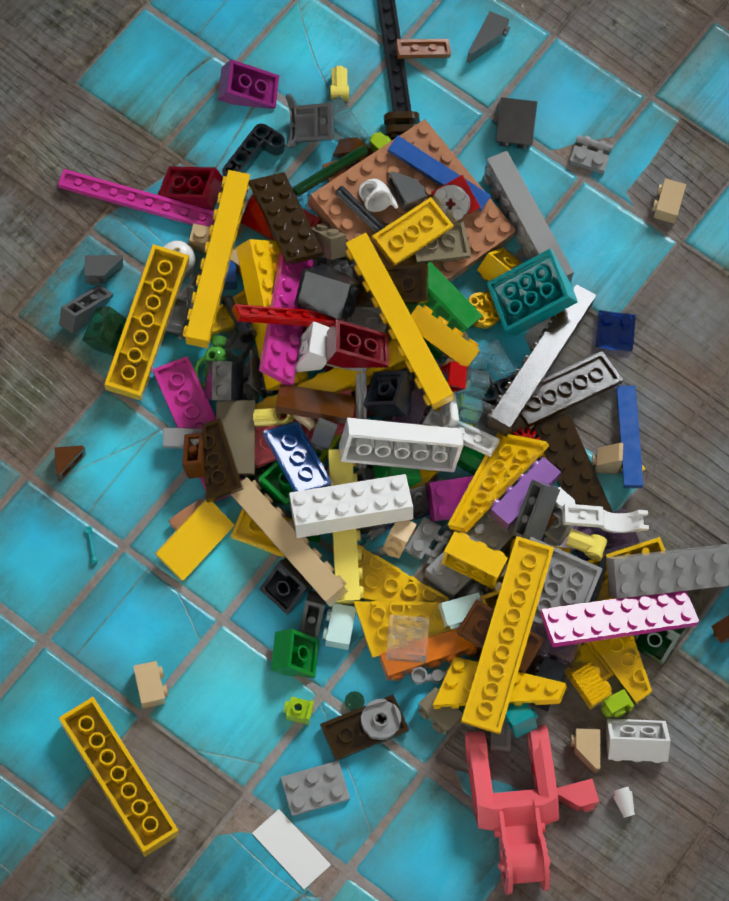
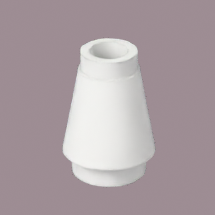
[613,787,635,818]

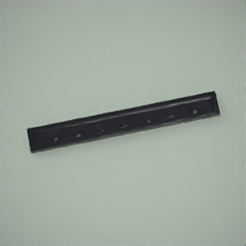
[377,0,412,112]

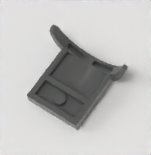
[285,94,334,148]
[165,286,194,340]

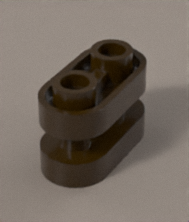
[383,111,420,140]

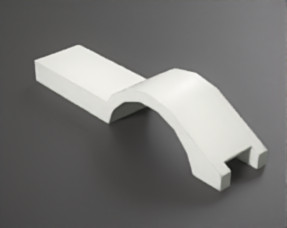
[562,504,649,533]

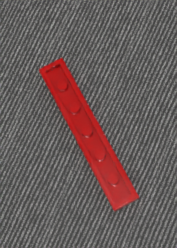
[232,304,341,327]

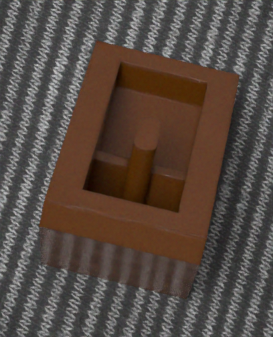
[333,137,374,164]
[54,445,86,482]

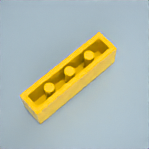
[411,304,480,369]

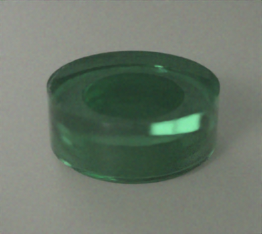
[344,691,365,712]

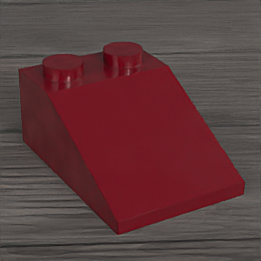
[158,166,223,211]
[326,319,389,368]

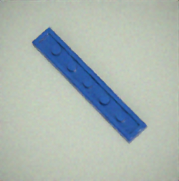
[387,135,491,212]
[616,386,643,488]

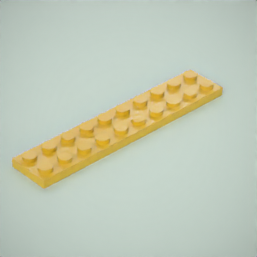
[461,536,554,734]

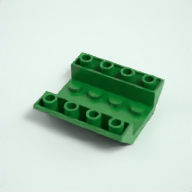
[405,262,483,361]

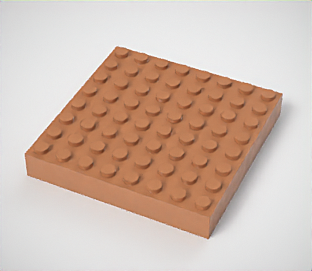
[307,119,517,282]

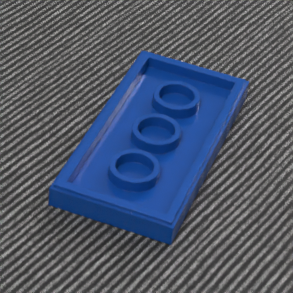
[263,421,332,492]

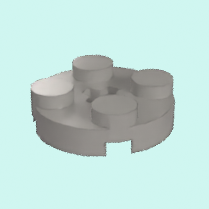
[433,185,470,222]
[361,699,401,740]

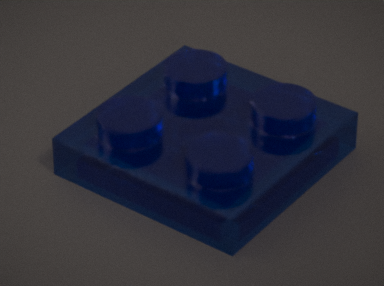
[595,310,636,352]

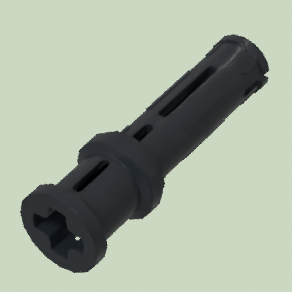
[221,295,257,343]

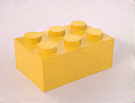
[441,531,508,590]

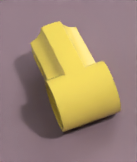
[330,66,349,102]
[253,408,294,427]
[565,528,607,560]

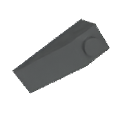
[467,11,510,63]
[59,285,113,334]

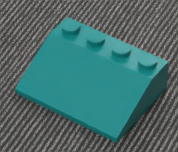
[487,248,578,336]

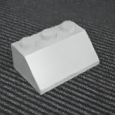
[606,719,670,763]

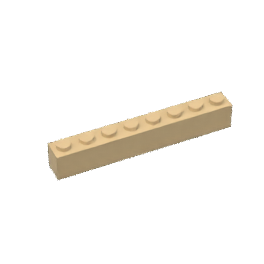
[231,477,348,607]

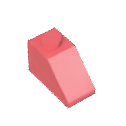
[557,779,599,812]

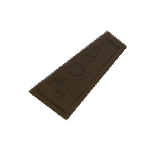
[202,418,244,503]

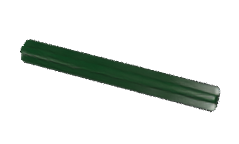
[293,145,368,196]

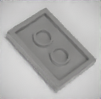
[281,760,350,817]

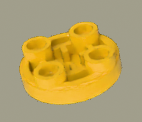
[467,292,500,329]

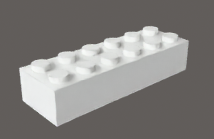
[339,418,463,472]
[289,474,413,538]

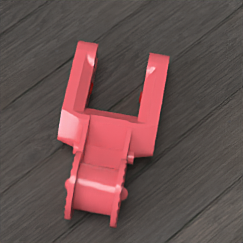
[465,724,559,895]

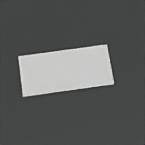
[252,809,331,889]

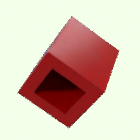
[440,361,467,393]

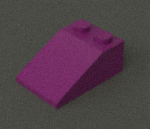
[218,59,279,109]
[425,476,474,521]

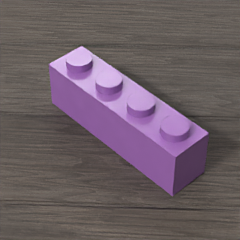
[490,457,561,531]

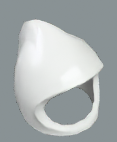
[359,179,398,212]

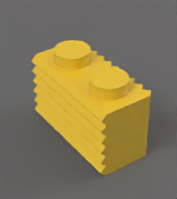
[568,661,612,710]

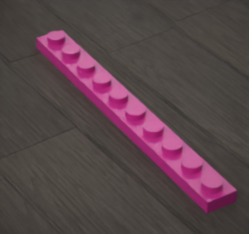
[58,169,215,227]

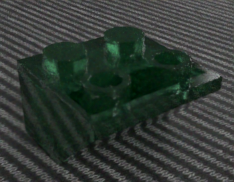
[82,306,127,356]

